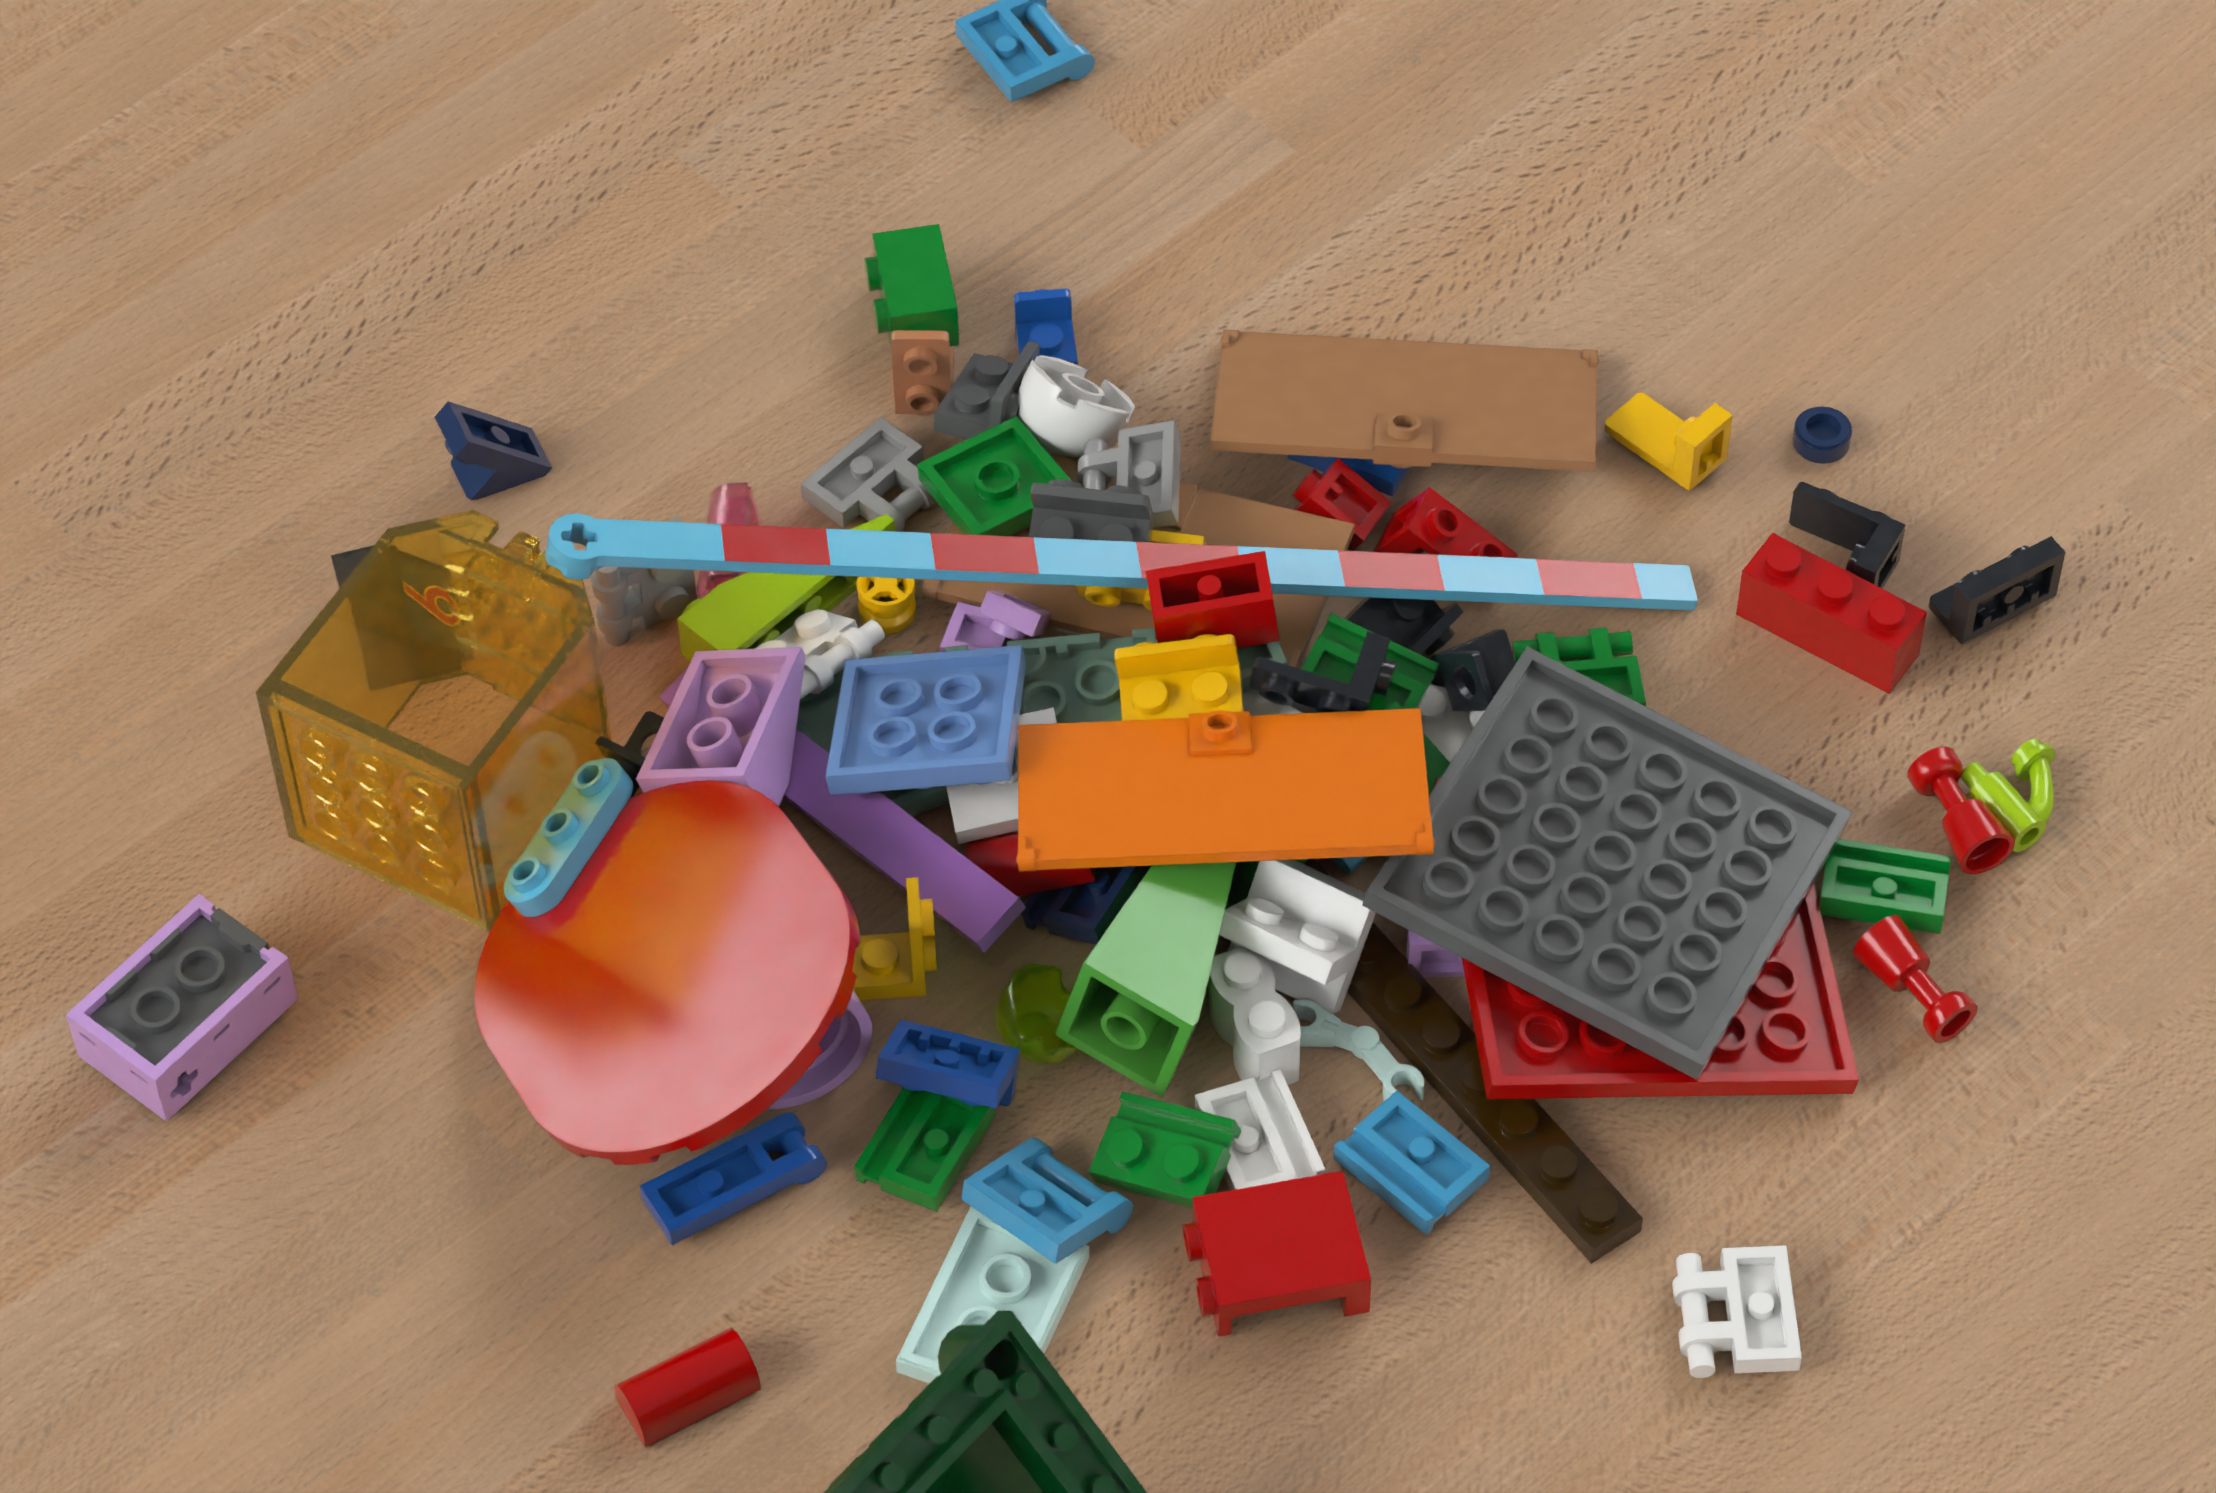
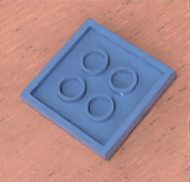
[825,645,1026,795]

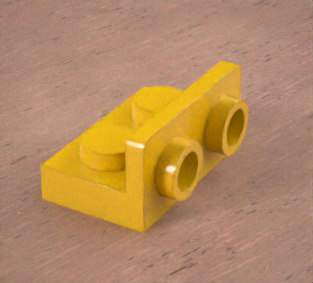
[1114,634,1245,721]

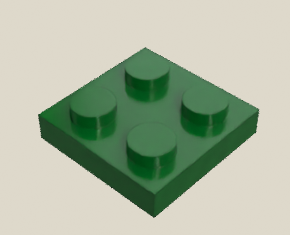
[917,416,1072,536]

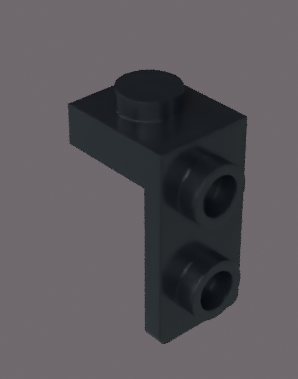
[1250,631,1396,713]

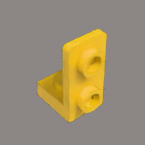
[1604,392,1733,491]
[852,877,937,1001]

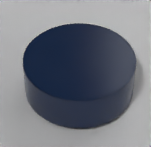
[1793,406,1852,464]

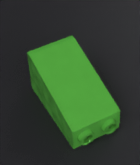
[1055,862,1236,1098]

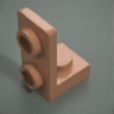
[891,331,955,415]

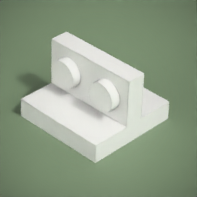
[1219,860,1376,1015]

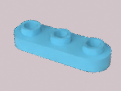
[503,758,633,917]

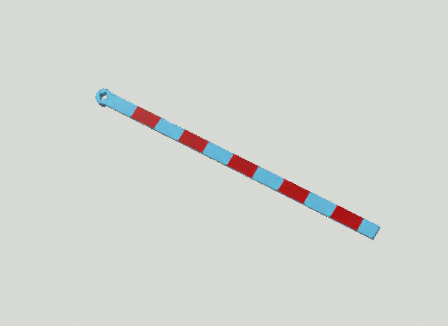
[545,513,1698,611]

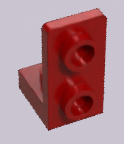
[1373,487,1518,558]

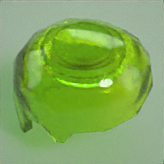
[995,963,1079,1064]

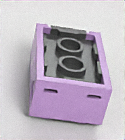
[66,894,298,1122]

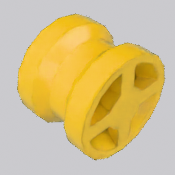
[856,577,917,635]

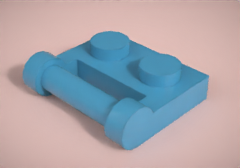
[955,0,1095,103]
[961,1137,1133,1264]

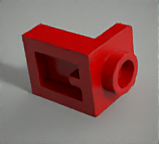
[1292,458,1391,550]

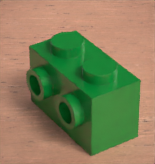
[864,224,959,346]

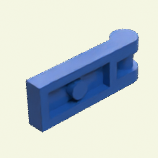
[640,1112,827,1245]

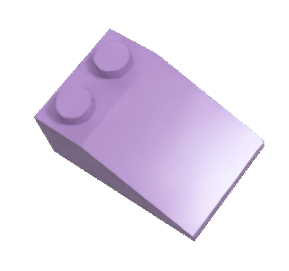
[636,647,806,807]

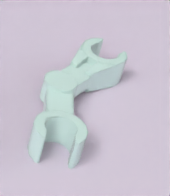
[1293,999,1424,1101]

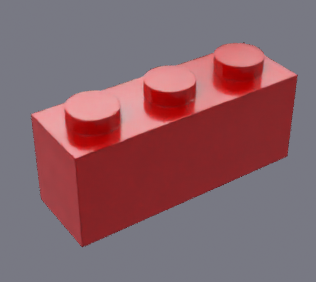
[1736,533,1927,694]

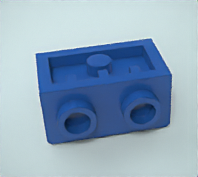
[876,1019,1020,1108]

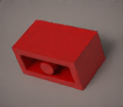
[1146,551,1280,648]

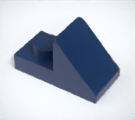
[435,401,552,500]

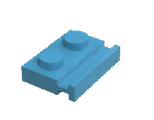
[1333,1091,1490,1235]

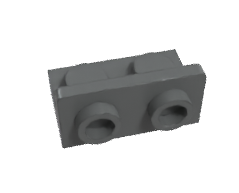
[933,341,1040,440]
[1028,479,1154,542]

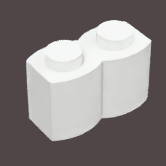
[1208,946,1301,1085]

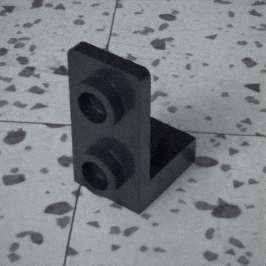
[1789,482,1906,589]

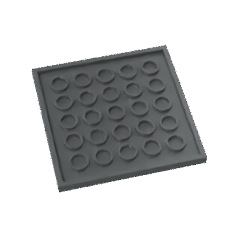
[1362,647,1853,1080]

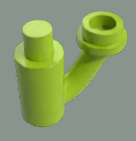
[1961,738,2056,852]

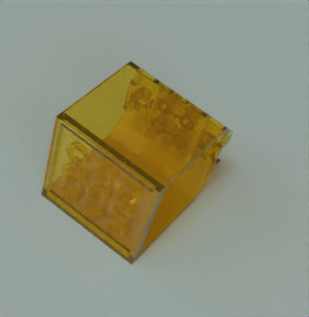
[256,510,611,932]

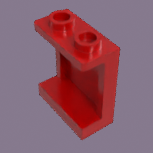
[1182,1171,1372,1337]

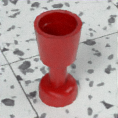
[1907,746,2015,875]
[1853,915,1978,1043]

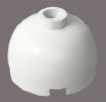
[1017,355,1135,459]

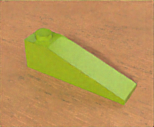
[677,514,895,662]

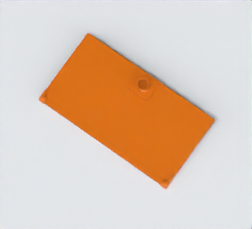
[1016,708,1435,872]

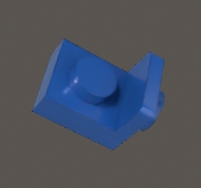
[1014,288,1078,365]

